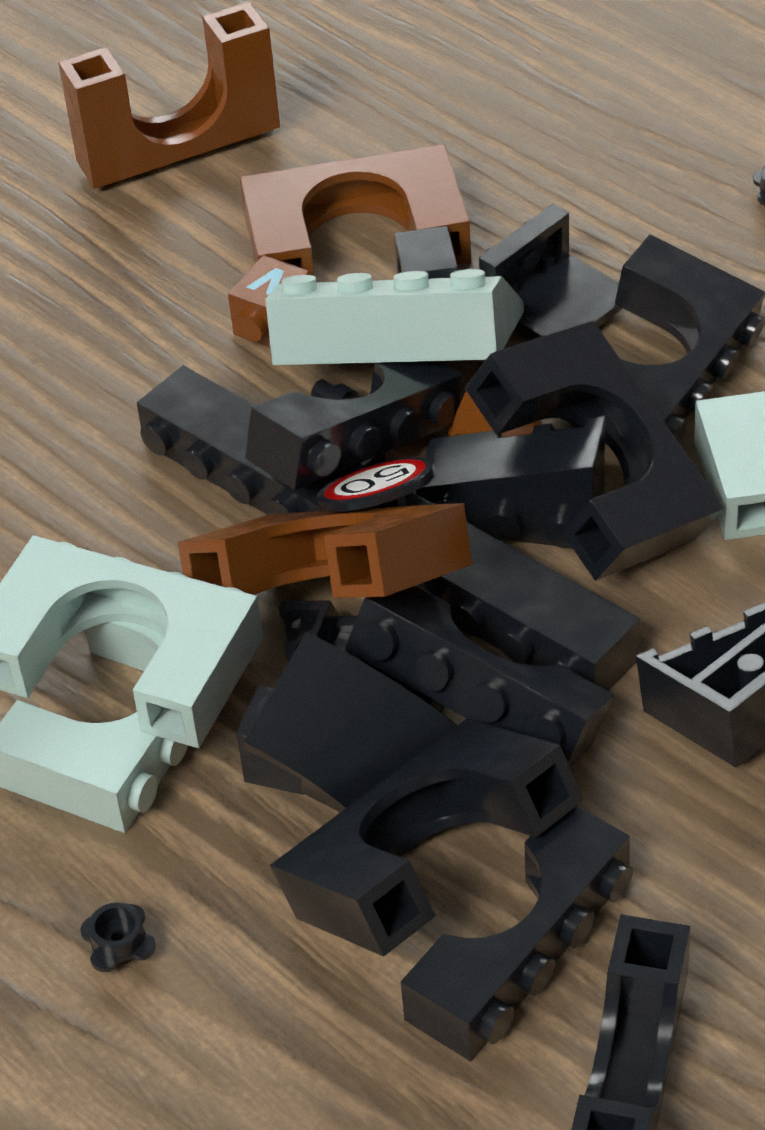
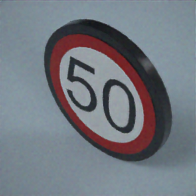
[317,457,436,512]

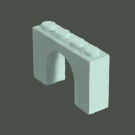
[694,391,765,540]
[0,535,263,748]
[0,622,188,833]

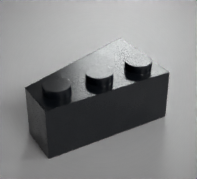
[416,416,605,548]
[636,602,765,768]

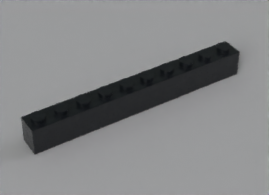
[136,365,640,691]

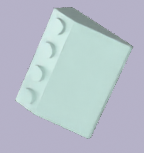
[265,269,524,365]

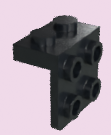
[479,204,623,339]

